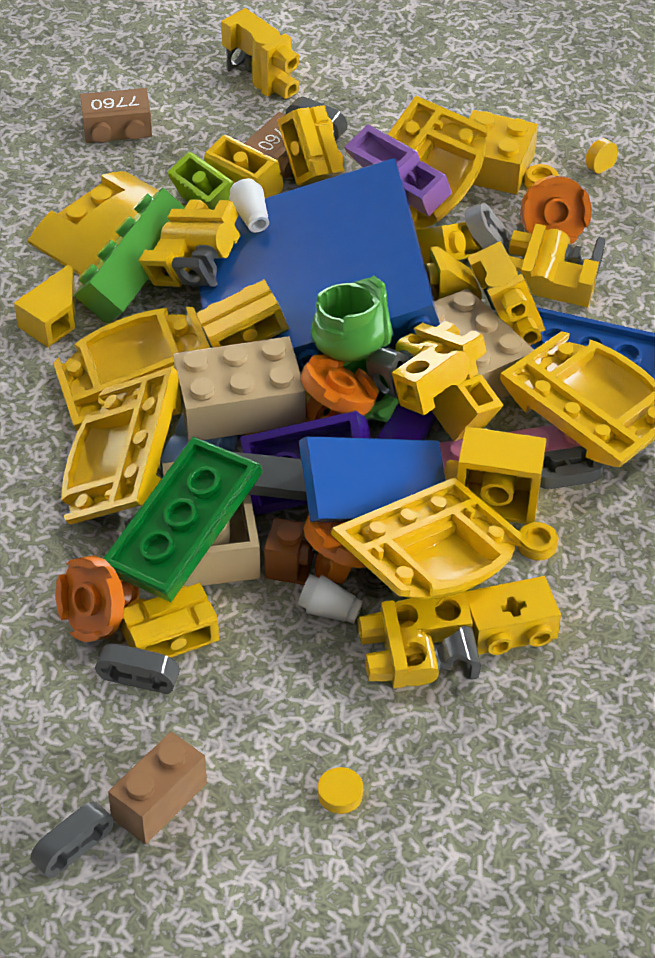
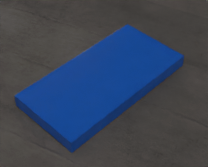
[531,307,655,379]
[299,437,446,522]

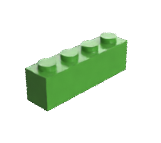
[74,188,185,323]

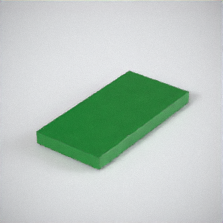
[103,436,263,602]

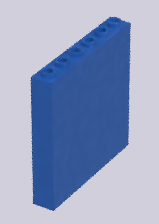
[199,158,440,374]

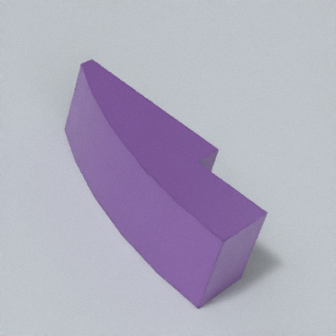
[344,124,452,217]

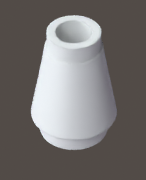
[229,179,269,233]
[298,574,363,624]

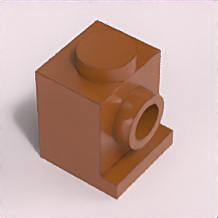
[264,518,315,585]

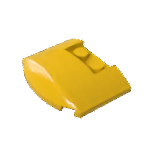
[387,95,487,230]
[28,171,186,276]
[53,307,210,431]
[500,331,655,467]
[62,367,181,525]
[331,477,523,600]

